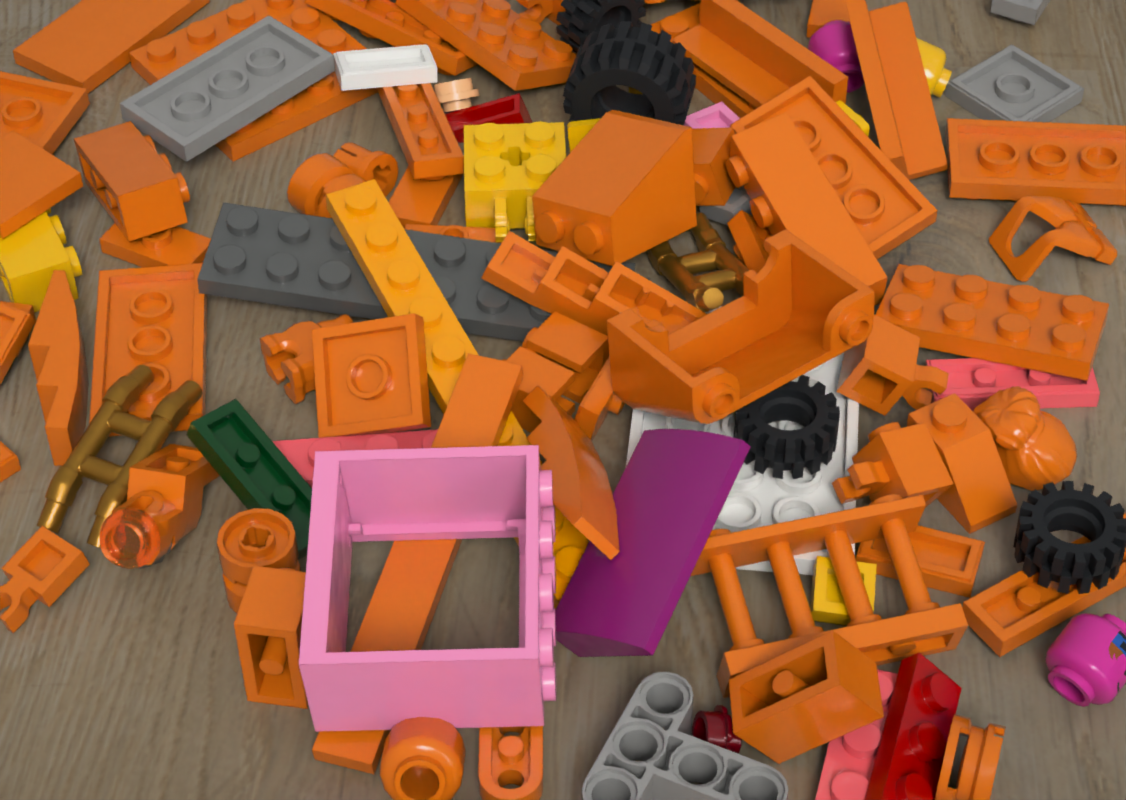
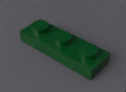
[186,399,312,560]

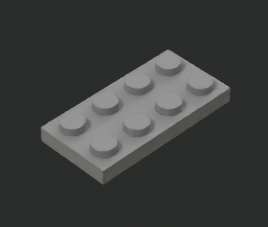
[120,16,335,162]

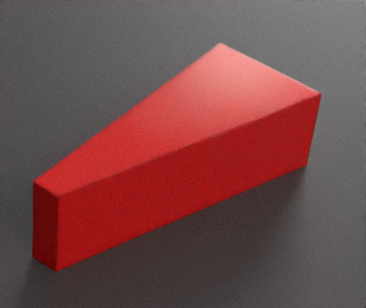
[445,93,533,143]

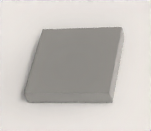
[945,44,1084,122]

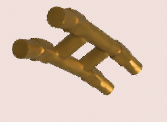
[647,212,749,312]
[36,365,203,550]

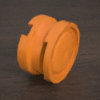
[935,714,1006,800]

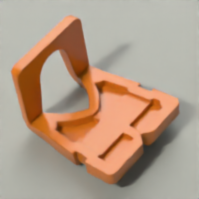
[989,196,1117,282]

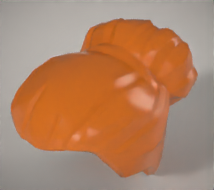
[973,386,1077,491]

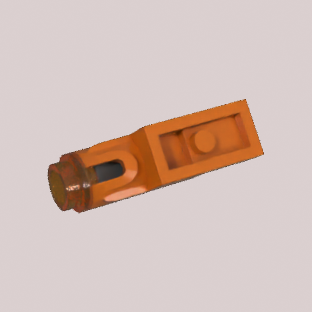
[100,444,220,569]

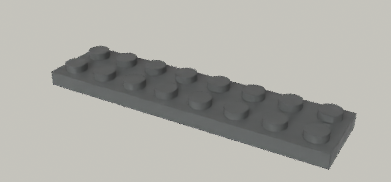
[197,203,636,342]

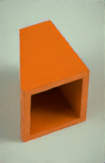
[532,110,697,266]

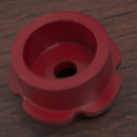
[691,705,742,754]

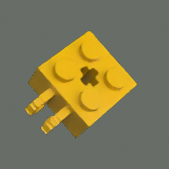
[464,121,566,242]

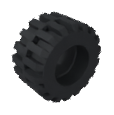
[563,21,696,125]

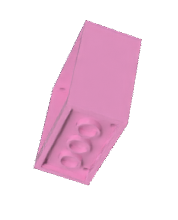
[299,445,556,732]

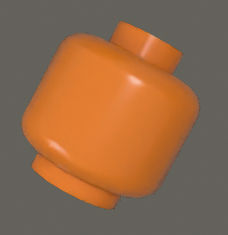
[379,717,466,800]

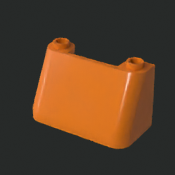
[606,229,875,424]

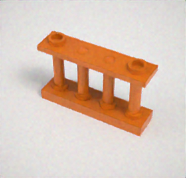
[691,494,968,698]

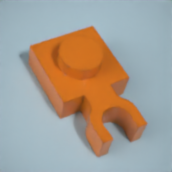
[0,526,90,634]

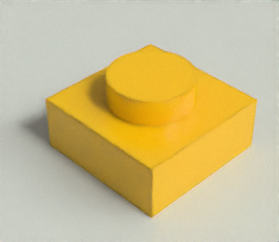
[810,556,877,625]

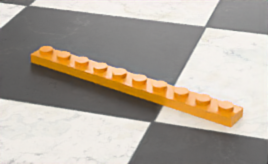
[326,179,589,610]

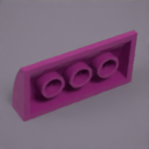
[555,429,751,657]

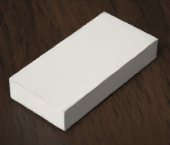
[333,44,438,91]

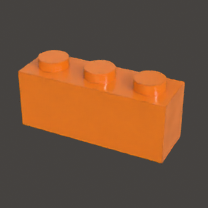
[74,121,190,242]

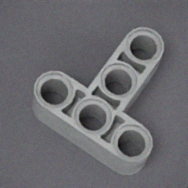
[582,671,789,800]

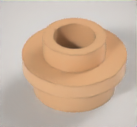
[433,78,480,113]

